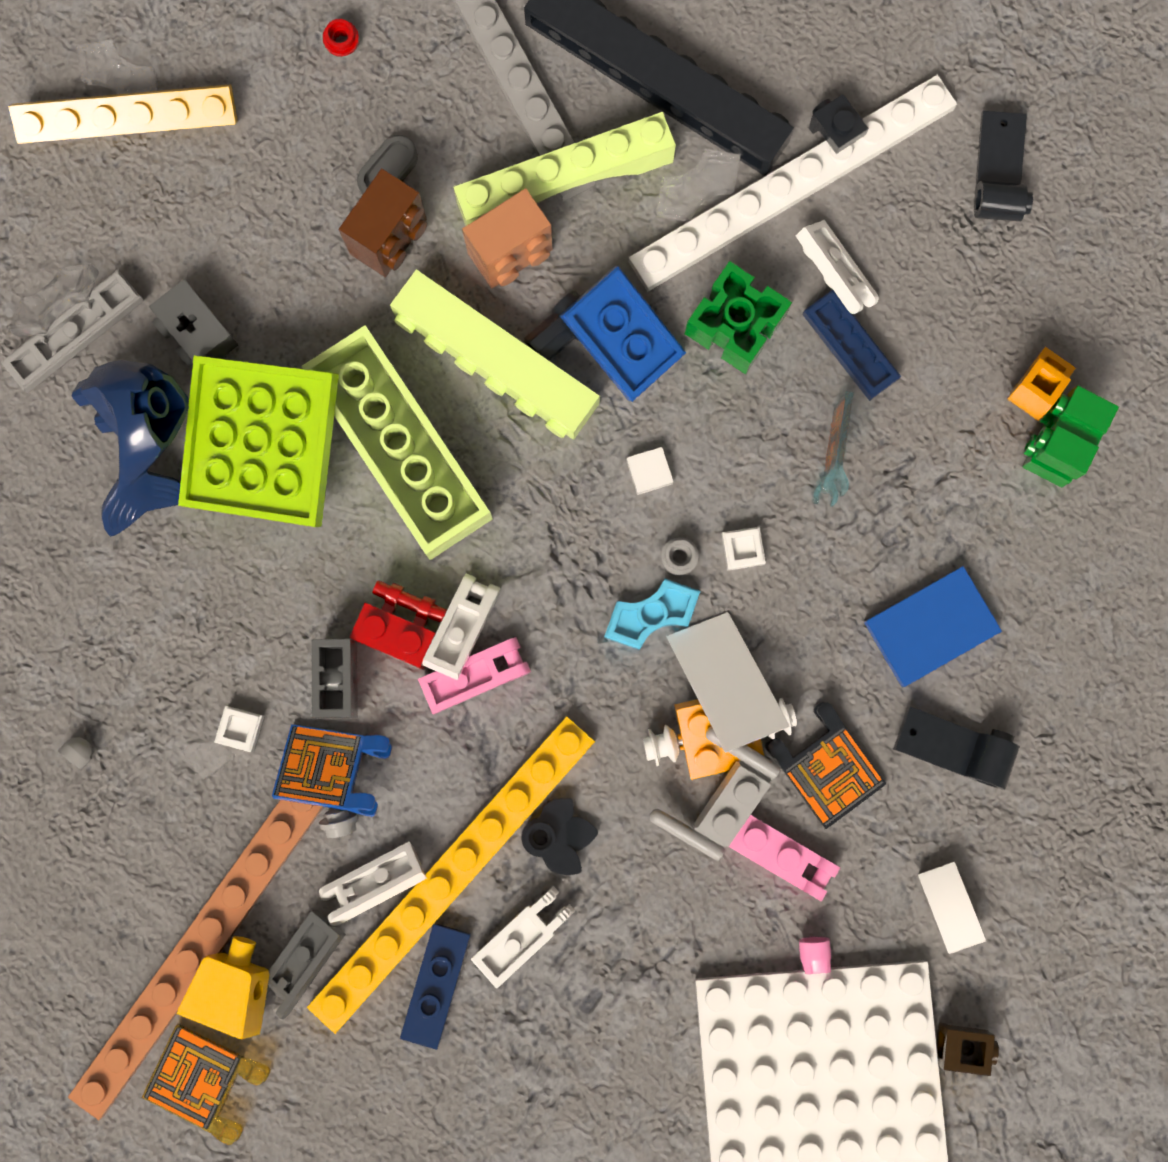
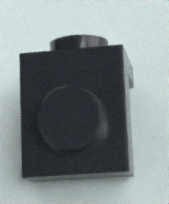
[808,94,869,154]

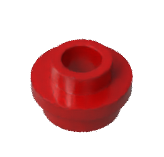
[323,19,359,56]

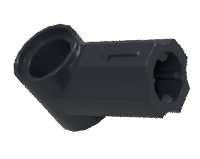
[524,290,581,361]

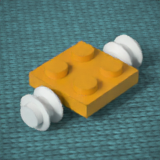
[642,698,797,780]

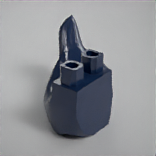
[72,360,189,537]

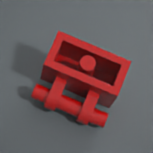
[349,580,447,671]

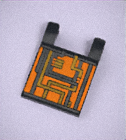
[765,702,886,829]

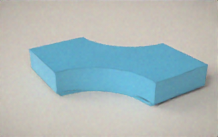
[604,579,700,650]

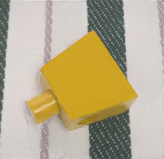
[177,936,269,1040]

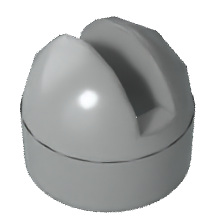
[58,737,93,771]

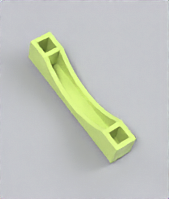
[453,112,676,226]

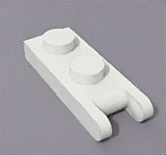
[796,220,879,314]
[319,842,427,926]

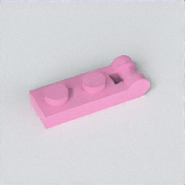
[418,637,531,714]
[729,815,840,902]

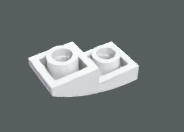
[918,862,986,954]

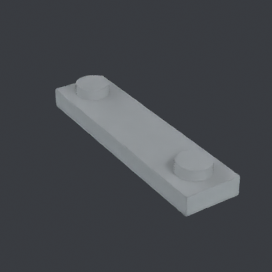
[1,270,144,393]

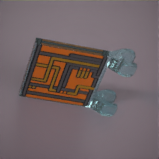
[812,391,854,507]

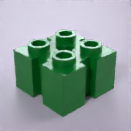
[684,261,792,375]
[1022,386,1119,488]

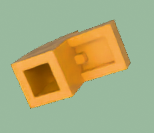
[1007,346,1076,421]

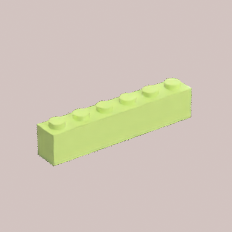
[390,269,600,440]

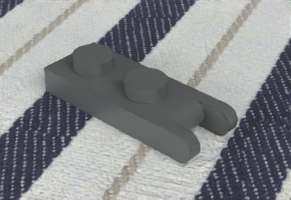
[266,910,346,1020]

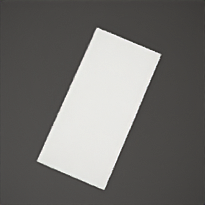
[666,612,790,753]

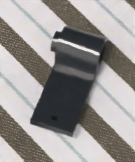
[974,111,1033,221]
[893,706,1020,790]

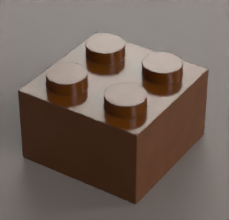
[338,168,427,278]

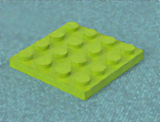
[178,355,339,527]

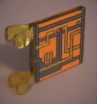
[141,1024,271,1145]

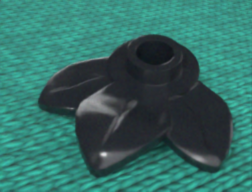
[521,798,598,875]

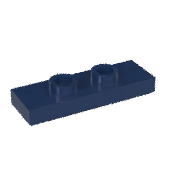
[802,290,901,401]
[400,923,471,1050]

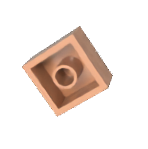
[462,188,553,289]

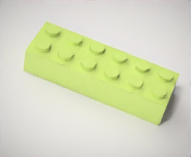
[302,325,493,560]

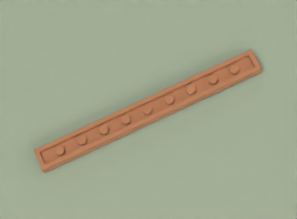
[68,800,324,1121]

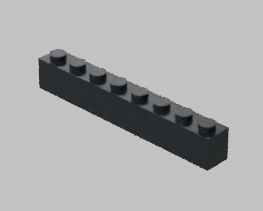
[524,0,794,176]

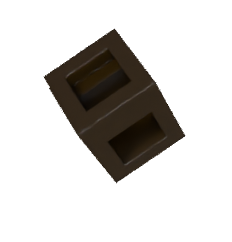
[936,1022,999,1076]

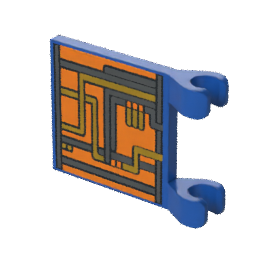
[272,724,392,817]

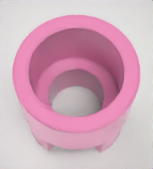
[799,937,831,974]

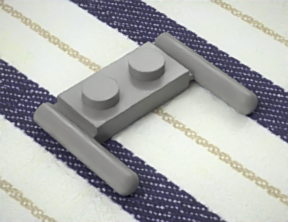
[650,726,781,861]

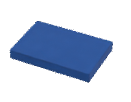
[559,266,686,402]
[864,566,1002,688]

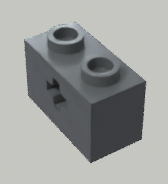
[149,279,238,367]
[312,639,358,719]

